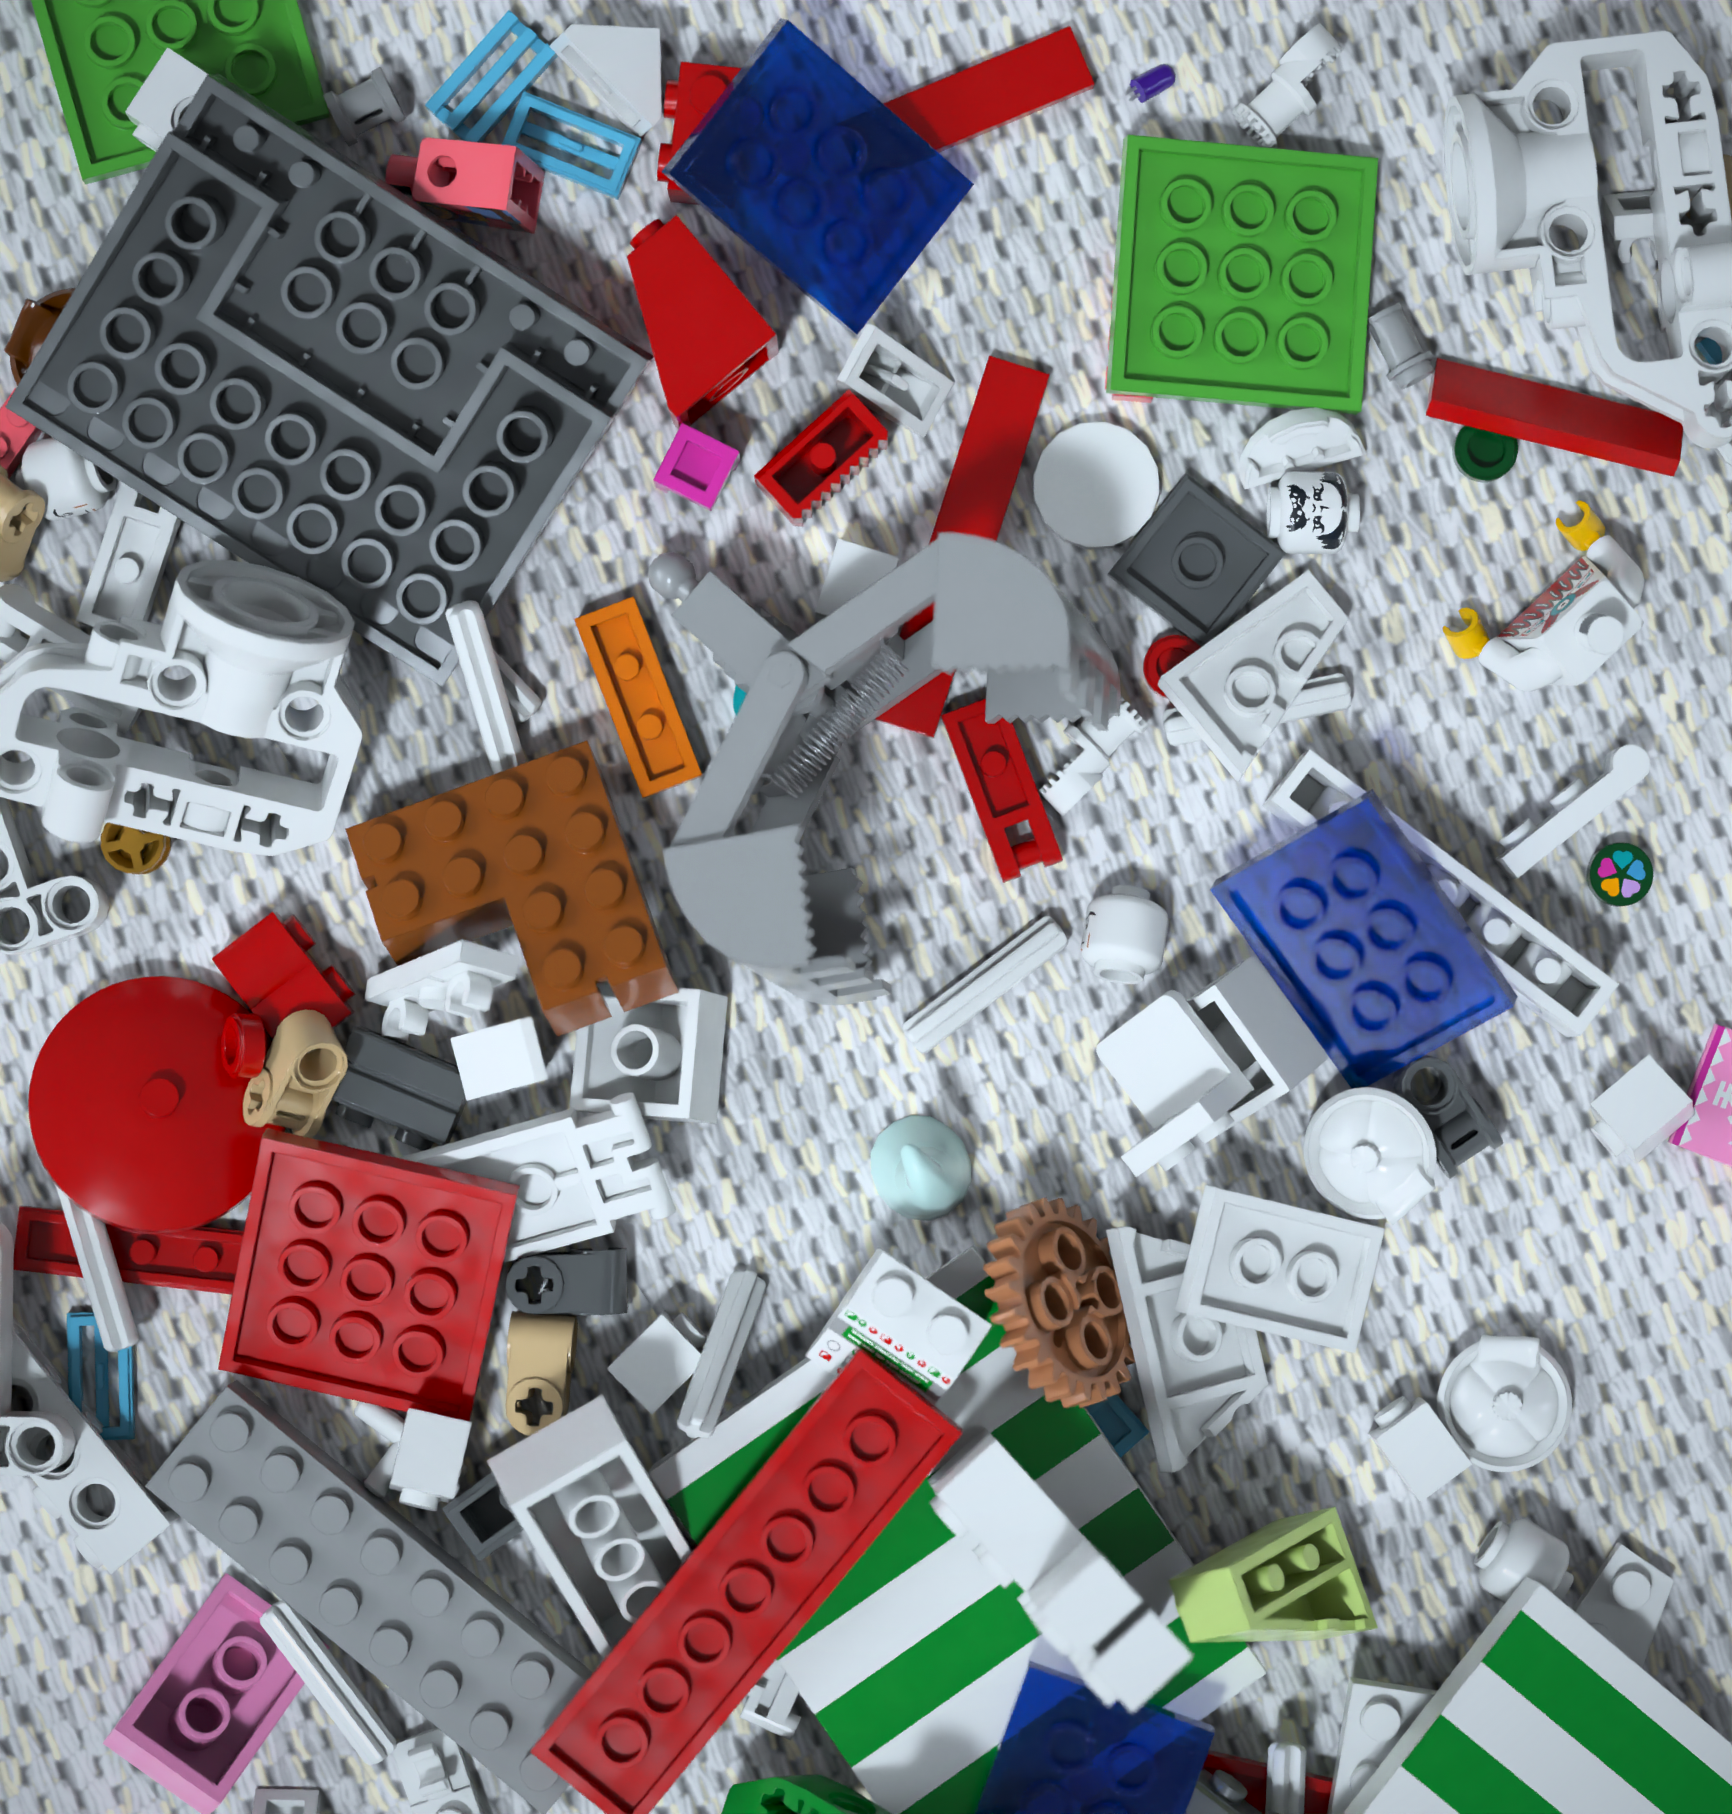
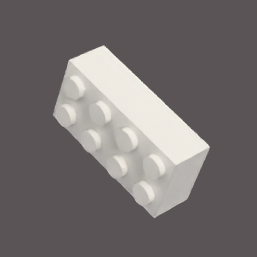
[487,1395,693,1660]

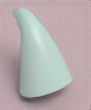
[871,1115,971,1221]

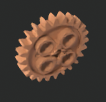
[984,1198,1135,1408]

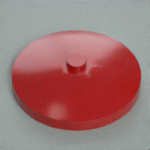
[28,976,285,1234]

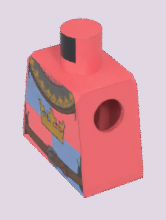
[385,137,545,234]

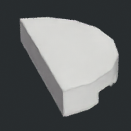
[1239,407,1366,489]

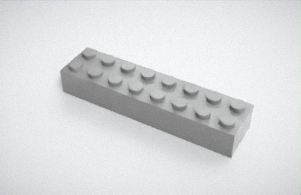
[145,1380,593,1814]

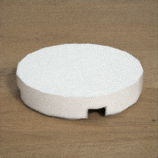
[1033,422,1159,549]

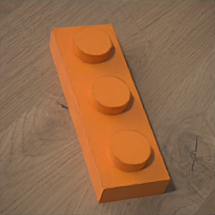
[574,596,703,799]

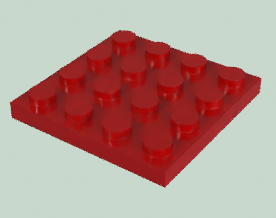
[218,1128,520,1422]

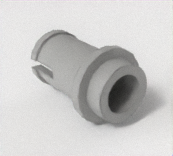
[1367,303,1434,390]

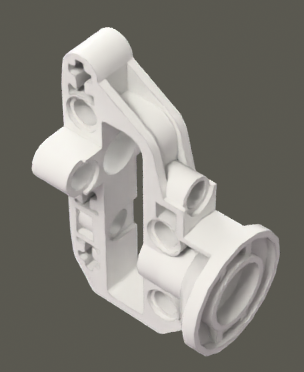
[1443,31,1732,449]
[0,560,362,856]

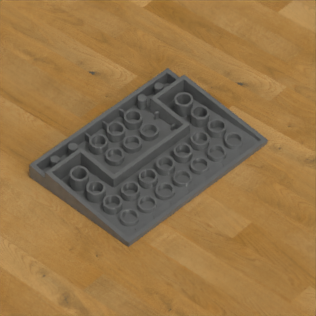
[5,73,654,687]

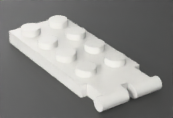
[399,1093,676,1263]

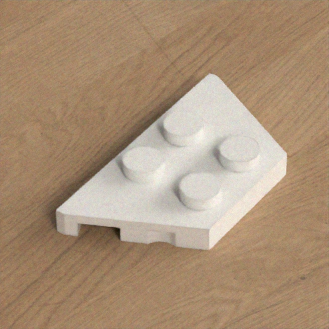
[1106,1226,1268,1473]

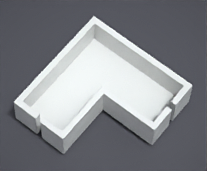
[927,1428,1193,1713]

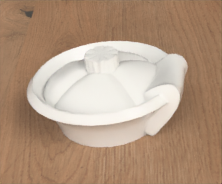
[1304,1087,1437,1225]
[1437,1334,1572,1472]

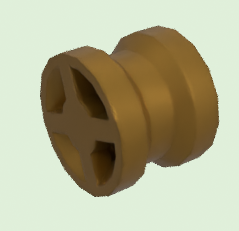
[101,822,171,874]

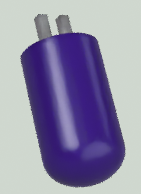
[1125,64,1176,103]

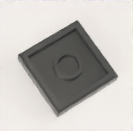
[1107,474,1286,647]

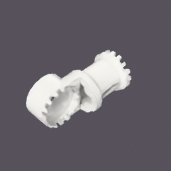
[1232,23,1344,148]
[1038,695,1149,816]

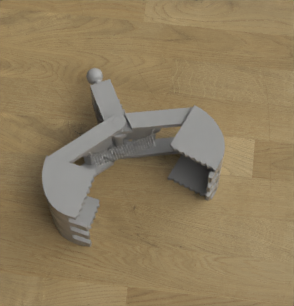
[648,533,1121,1005]

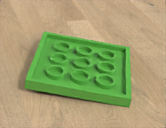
[31,0,330,185]
[1106,135,1378,415]

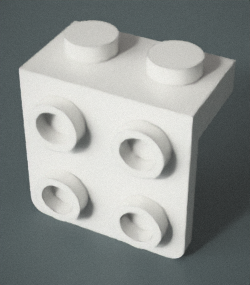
[1096,990,1254,1177]

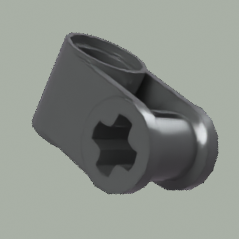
[1393,1055,1503,1179]
[505,1247,628,1315]

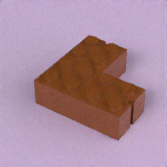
[345,740,679,1037]

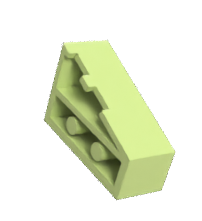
[1168,1507,1378,1642]

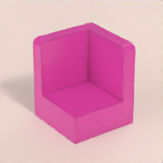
[653,423,741,511]

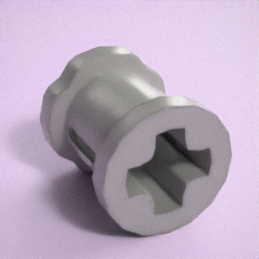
[323,67,406,146]

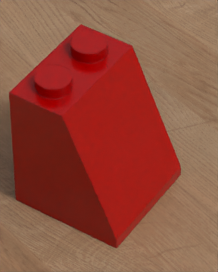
[626,215,779,429]

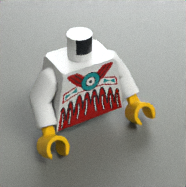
[1442,500,1644,692]

